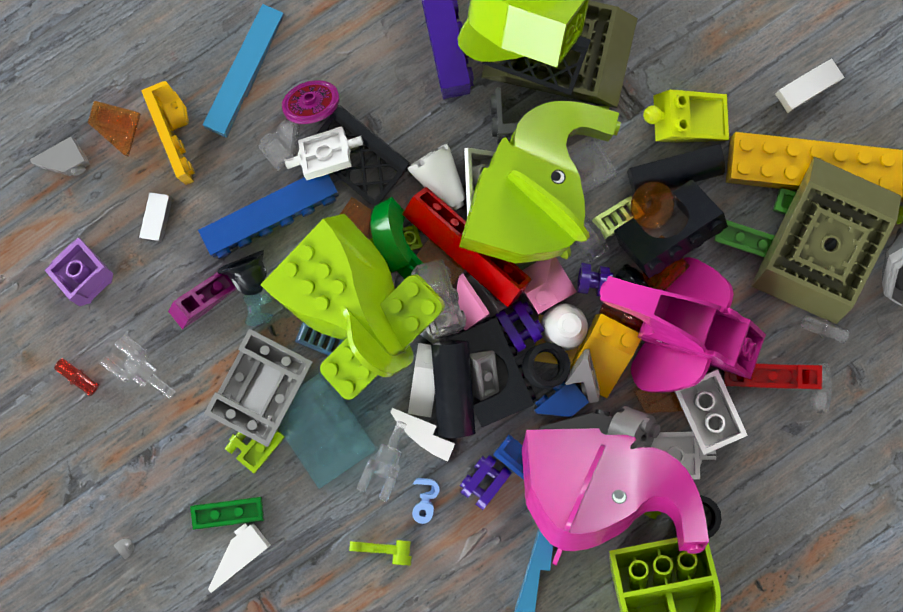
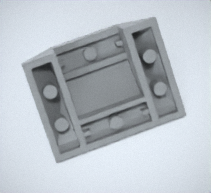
[204,329,313,447]

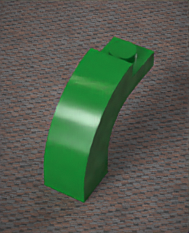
[370,197,428,279]

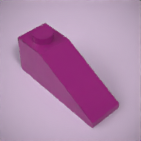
[168,272,237,330]

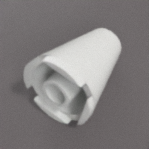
[407,143,466,211]
[541,303,588,351]

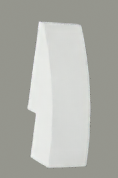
[775,59,844,113]
[390,408,455,462]

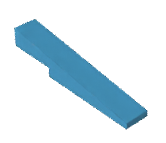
[203,4,284,138]
[514,529,553,612]

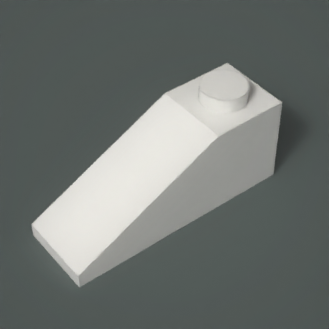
[408,343,435,417]
[208,523,271,593]

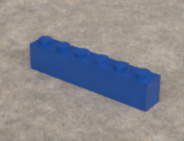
[198,174,339,259]

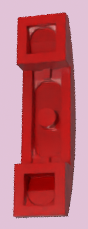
[724,364,822,389]

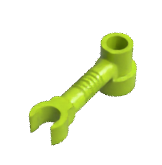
[349,540,412,566]

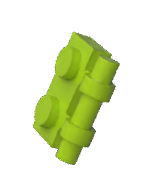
[225,430,285,474]

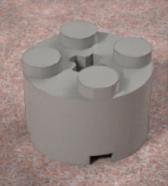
[607,406,660,449]

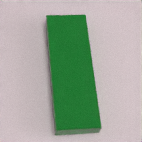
[190,497,265,530]

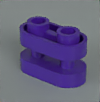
[577,263,613,297]
[495,300,544,352]
[459,455,512,510]

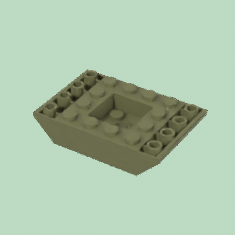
[481,0,638,108]
[751,157,901,324]

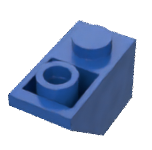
[534,381,589,417]

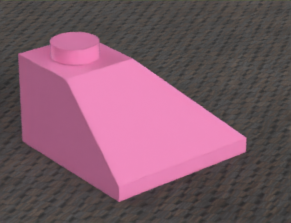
[522,257,577,316]
[452,274,490,331]

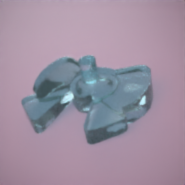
[243,293,273,326]

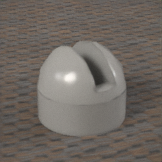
[113,538,135,560]

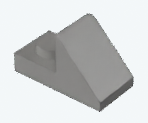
[565,349,600,403]

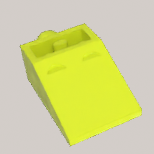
[643,89,729,143]

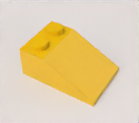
[570,314,641,398]

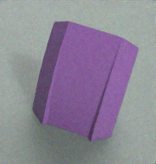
[45,238,113,306]

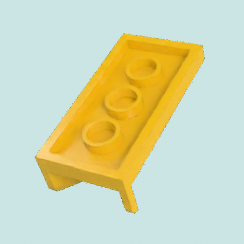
[141,81,195,185]

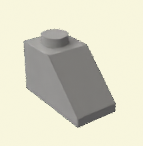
[30,137,90,176]

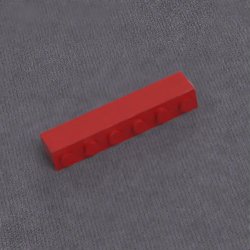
[402,187,532,307]

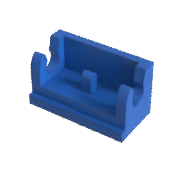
[493,434,524,480]

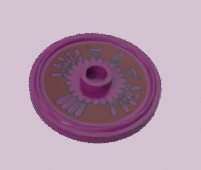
[282,80,340,124]

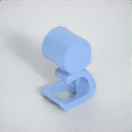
[412,478,440,524]

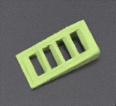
[590,196,644,242]

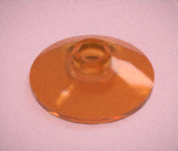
[631,182,674,228]

